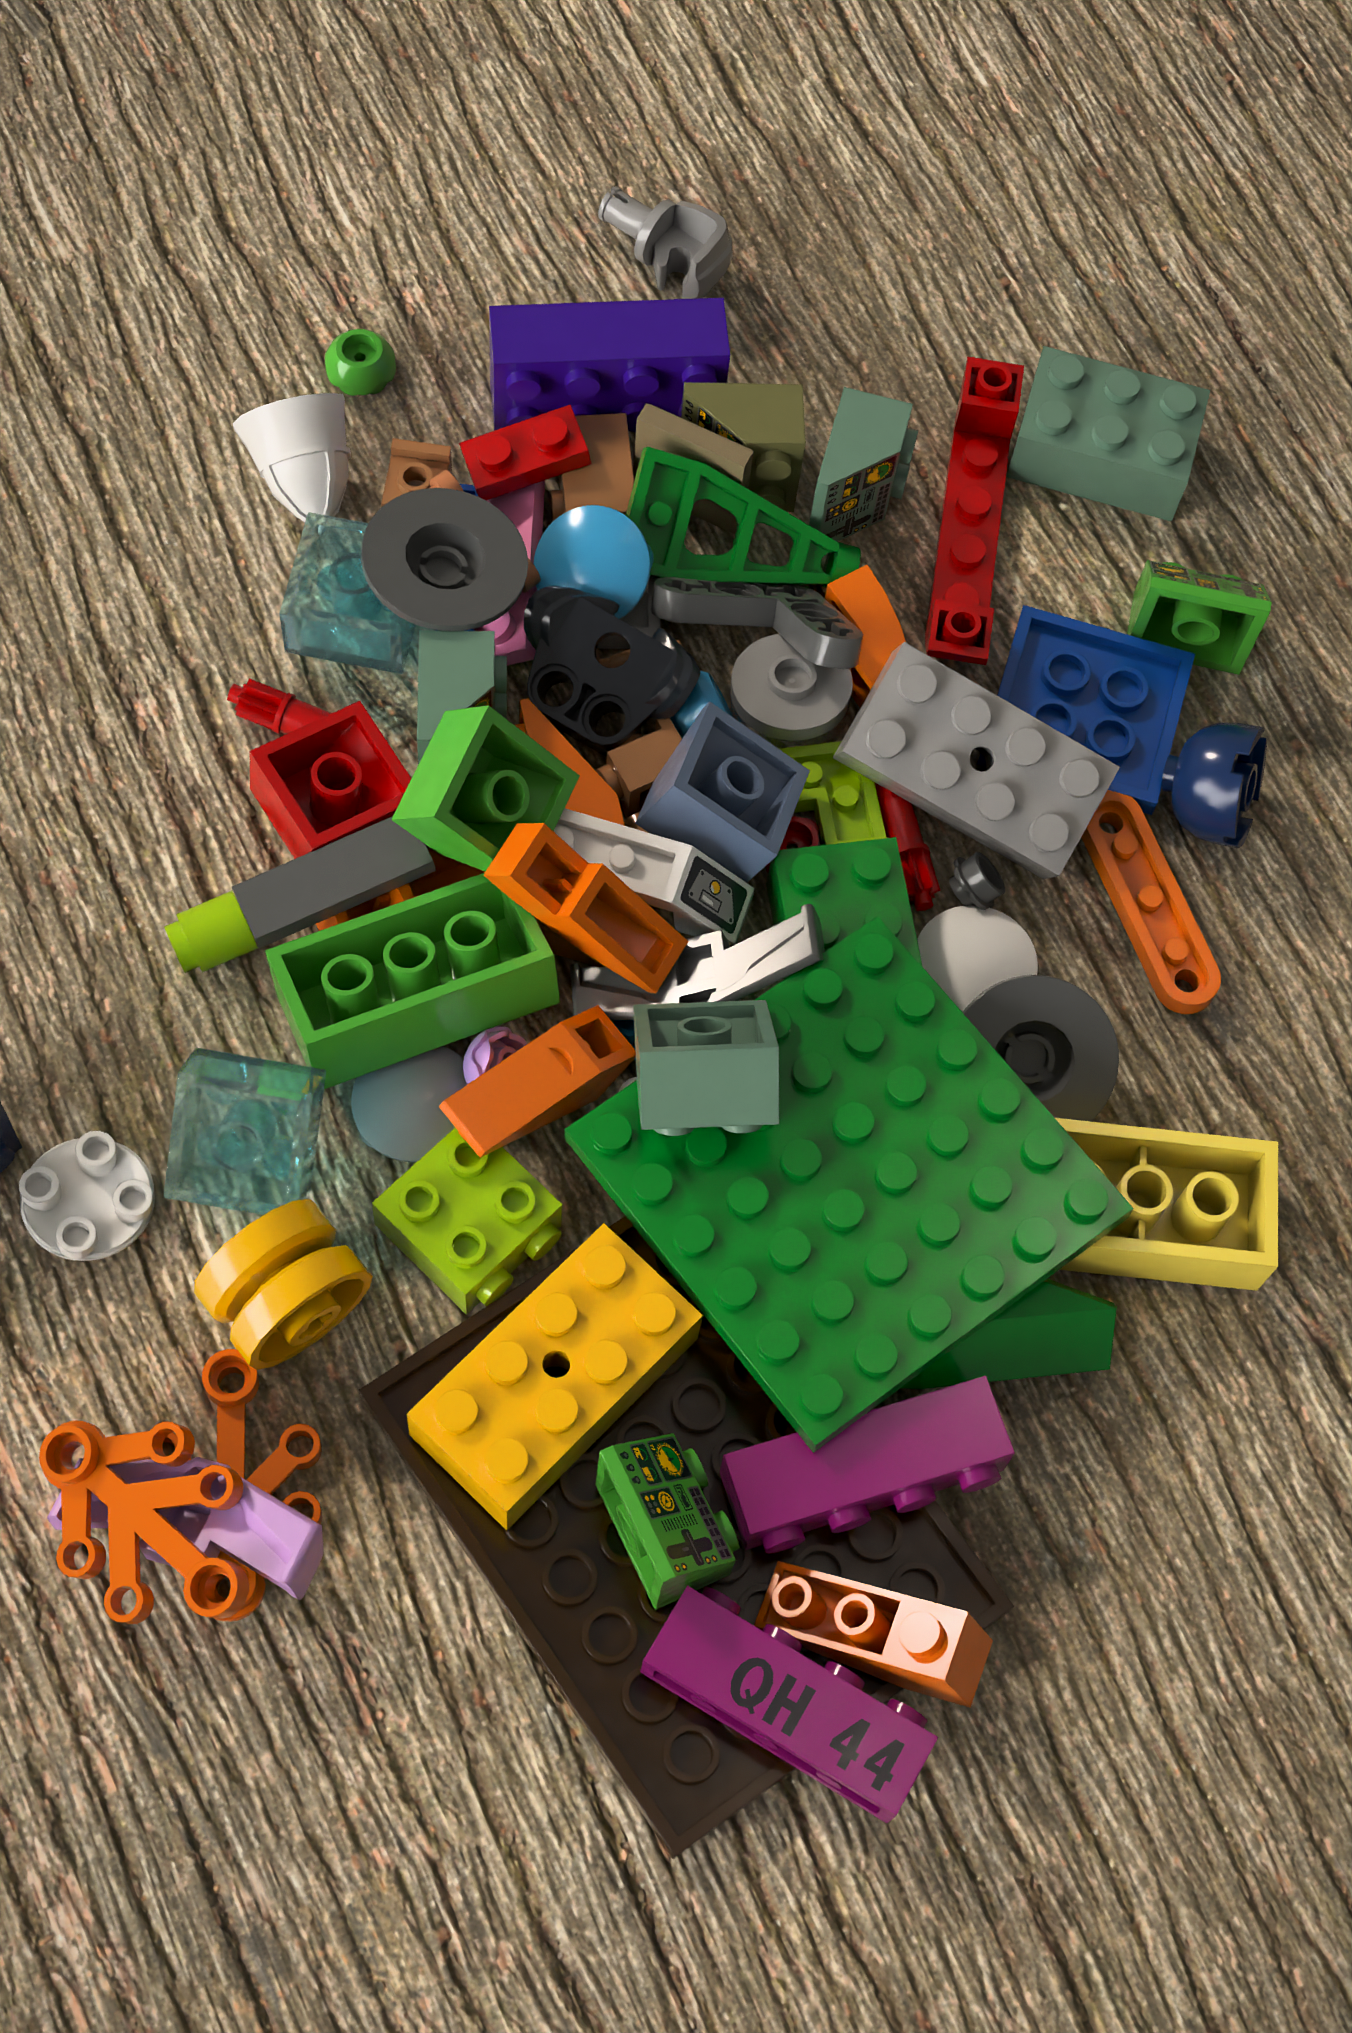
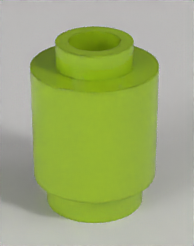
[164,890,258,973]

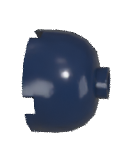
[1162,723,1267,848]

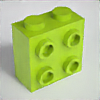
[372,1128,563,1315]

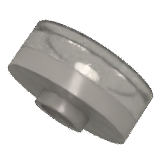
[729,634,853,749]

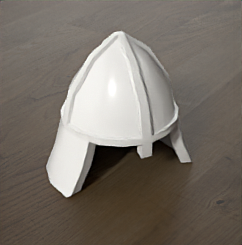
[233,393,351,529]

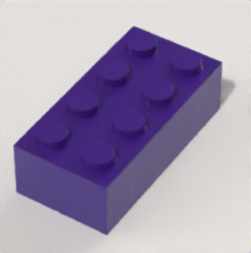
[489,298,730,432]

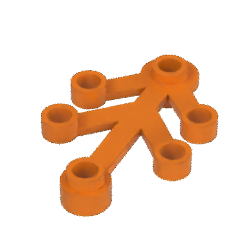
[148,1349,322,1622]
[39,1420,249,1624]

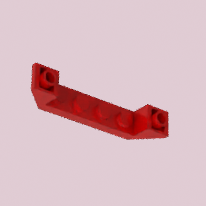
[925,356,1024,665]

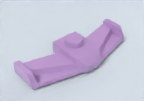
[47,1457,323,1600]

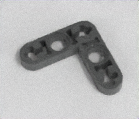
[650,577,863,669]

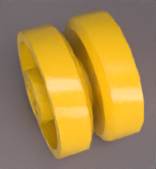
[194,1199,373,1370]

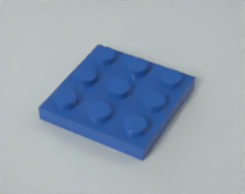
[977,605,1195,815]

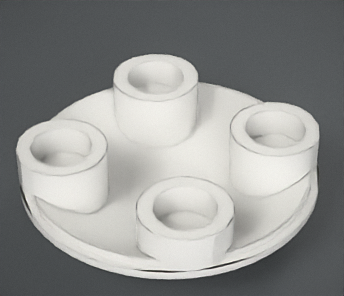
[917,905,1038,1012]
[19,1131,155,1261]

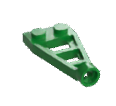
[626,447,861,588]

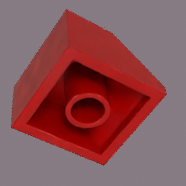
[249,701,412,859]

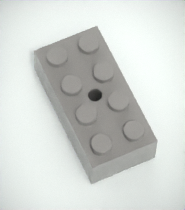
[833,642,1120,879]

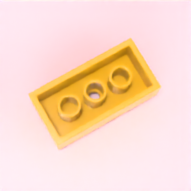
[407,1223,703,1530]

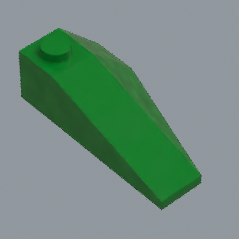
[901,1279,1117,1389]

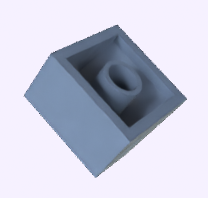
[635,701,810,883]

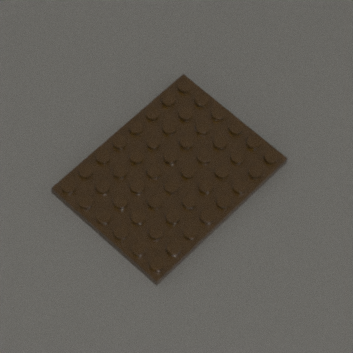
[359,1216,1014,1860]

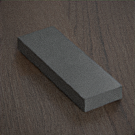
[232,816,436,949]

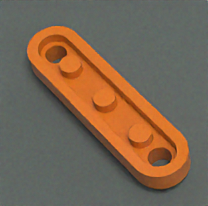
[1081,790,1221,1014]

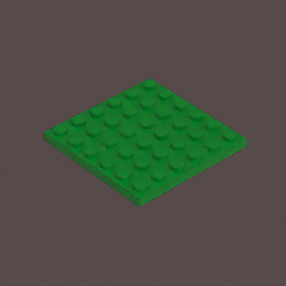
[564,916,1134,1453]

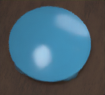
[533,505,653,619]

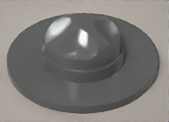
[361,488,528,631]
[963,975,1119,1122]

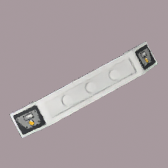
[425,808,754,947]

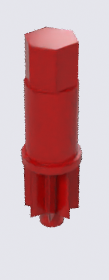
[227,678,331,735]
[874,782,941,911]

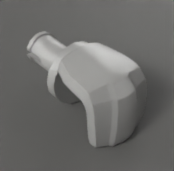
[598,186,733,299]

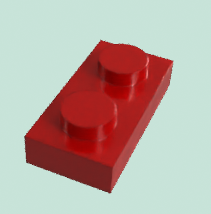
[459,404,592,501]

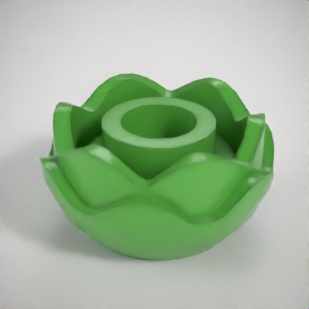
[325,329,396,396]

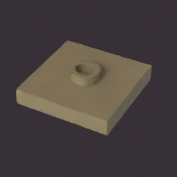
[633,403,754,534]

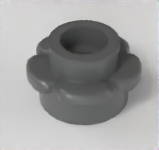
[949,852,1005,910]

